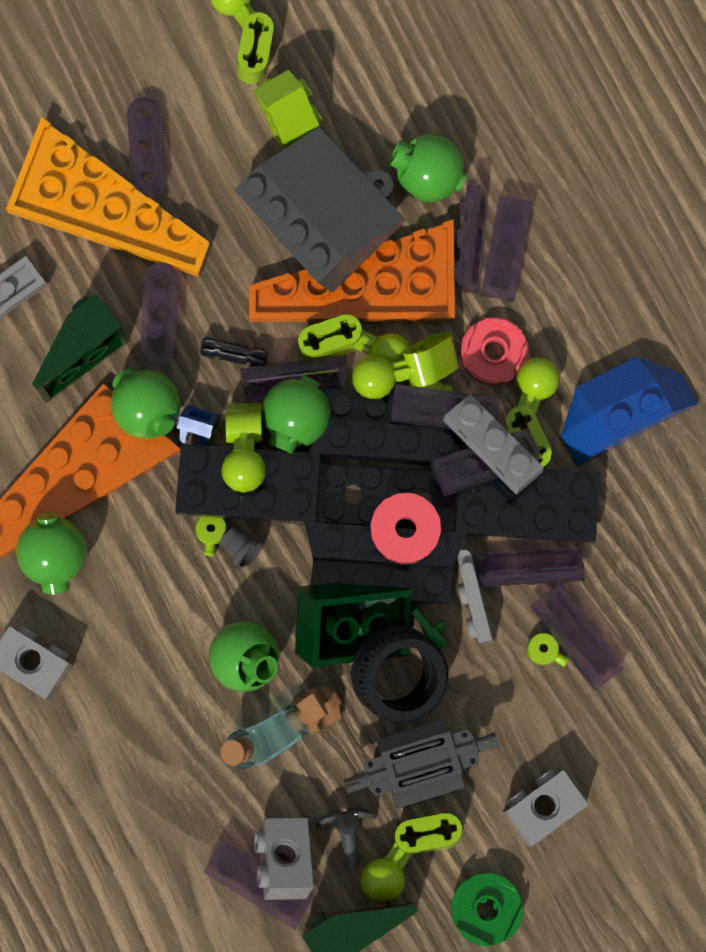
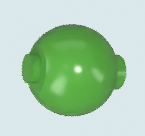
[389,134,467,203]
[111,368,181,439]
[262,375,331,454]
[16,513,87,594]
[209,621,280,692]

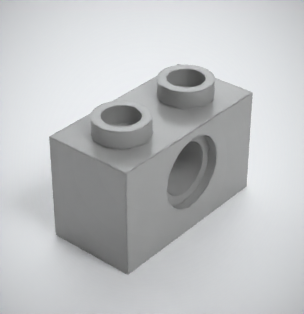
[0,625,73,702]
[503,769,589,847]
[254,818,314,900]

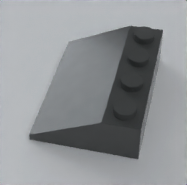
[235,127,406,293]

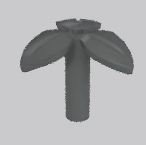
[315,808,376,869]

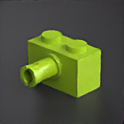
[253,70,322,149]

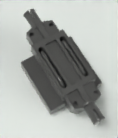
[344,719,499,809]

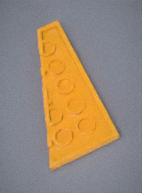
[6,117,210,277]

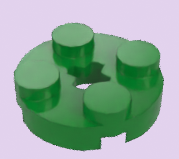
[451,873,523,946]

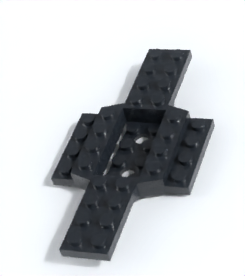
[175,388,600,605]

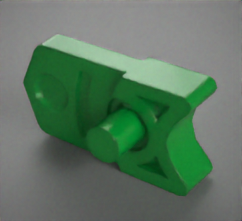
[411,604,450,650]

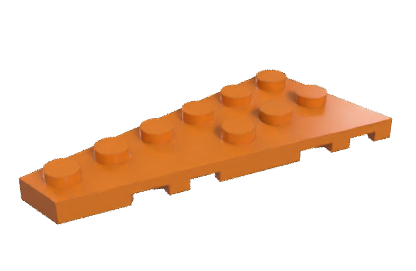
[249,219,455,322]
[0,384,180,559]

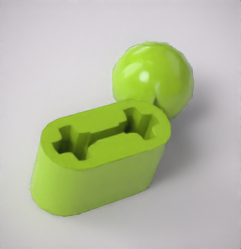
[210,0,274,84]
[298,314,411,364]
[352,332,459,399]
[506,357,560,469]
[221,403,266,493]
[360,813,462,904]

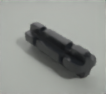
[200,337,268,368]

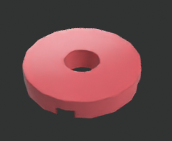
[460,317,529,386]
[370,493,441,564]

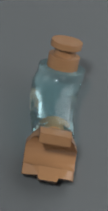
[221,683,342,769]

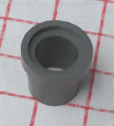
[220,525,263,569]

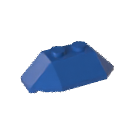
[561,356,698,466]

